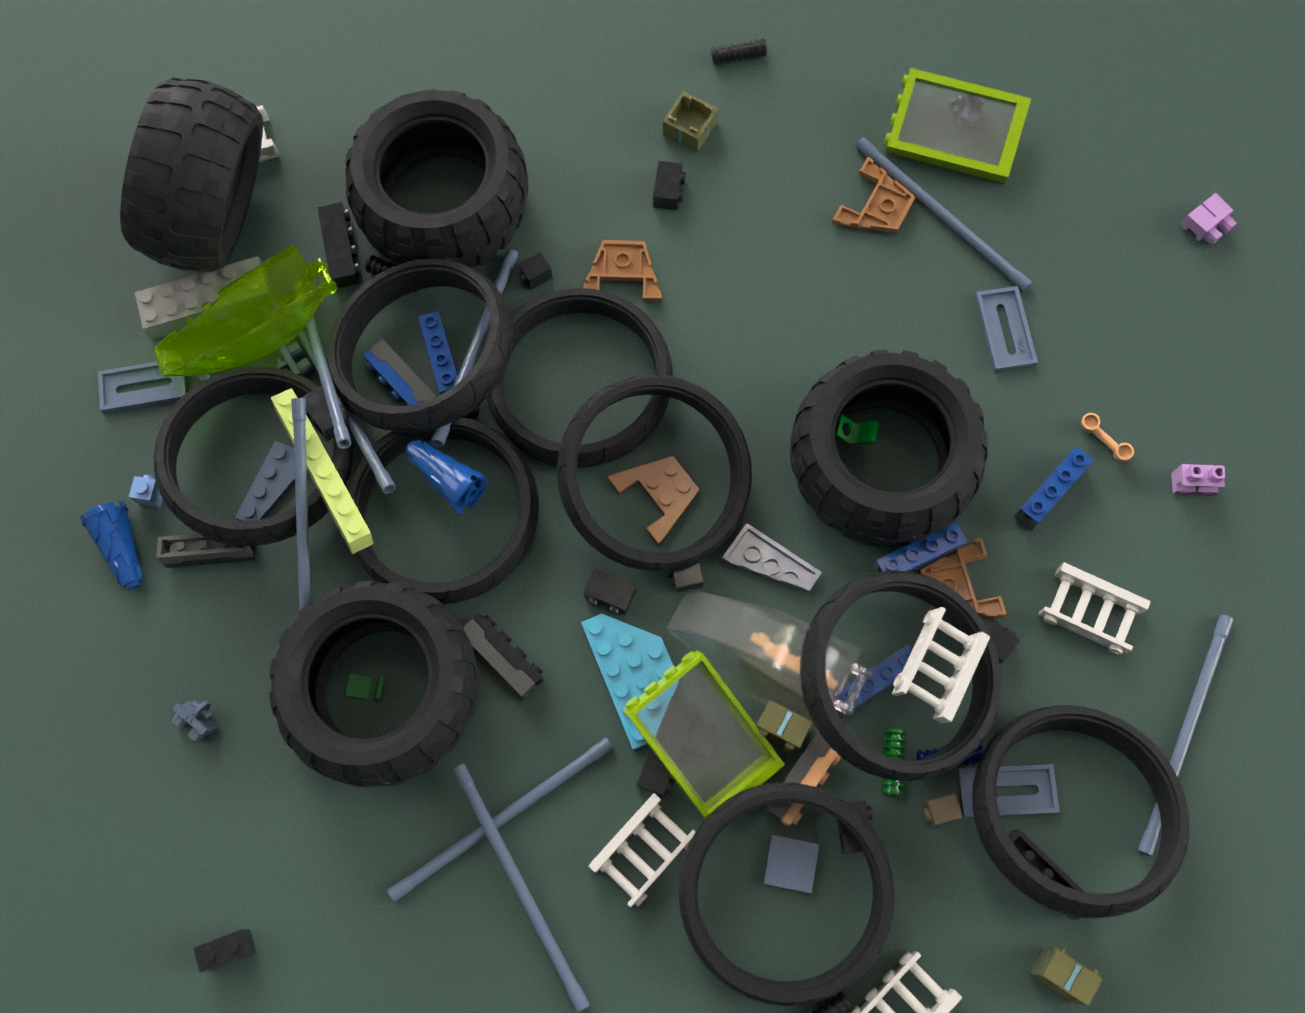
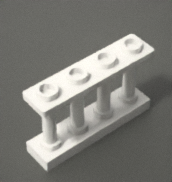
[850,951,962,1013]

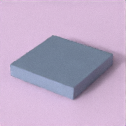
[763,835,819,894]

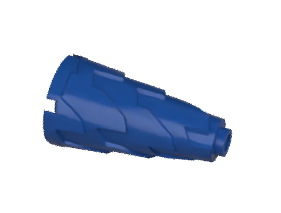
[406,440,488,514]
[80,501,143,590]

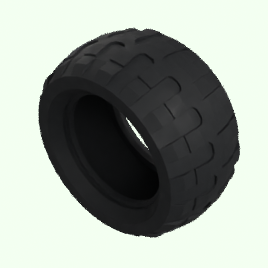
[120,78,263,272]
[345,89,529,267]
[790,349,988,546]
[269,581,479,787]

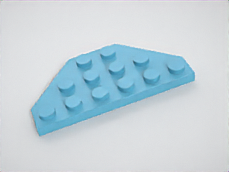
[581,614,679,750]

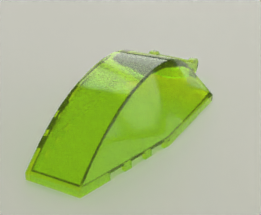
[154,244,337,377]

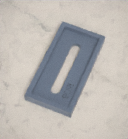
[975,286,1038,372]
[98,357,188,413]
[957,764,1060,818]

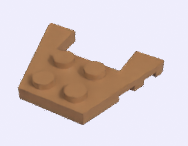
[832,157,915,234]
[583,240,662,302]
[608,456,699,546]
[920,537,1007,619]

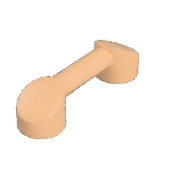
[1081,413,1134,462]

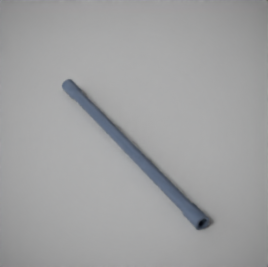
[856,137,1032,292]
[431,249,518,447]
[293,281,351,449]
[289,315,396,494]
[291,398,311,612]
[1137,615,1234,857]
[387,737,614,902]
[452,764,590,1012]

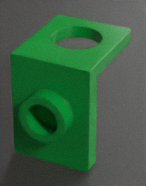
[835,415,879,446]
[345,673,384,701]

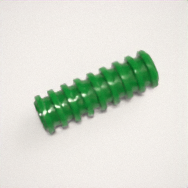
[882,728,906,796]

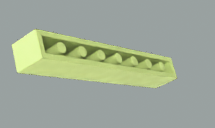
[271,388,374,554]

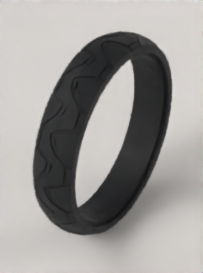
[327,259,513,433]
[487,288,673,467]
[153,367,353,546]
[557,375,752,571]
[347,417,539,604]
[800,571,1001,781]
[972,705,1190,918]
[679,782,894,1006]

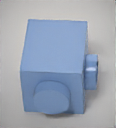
[129,475,163,508]

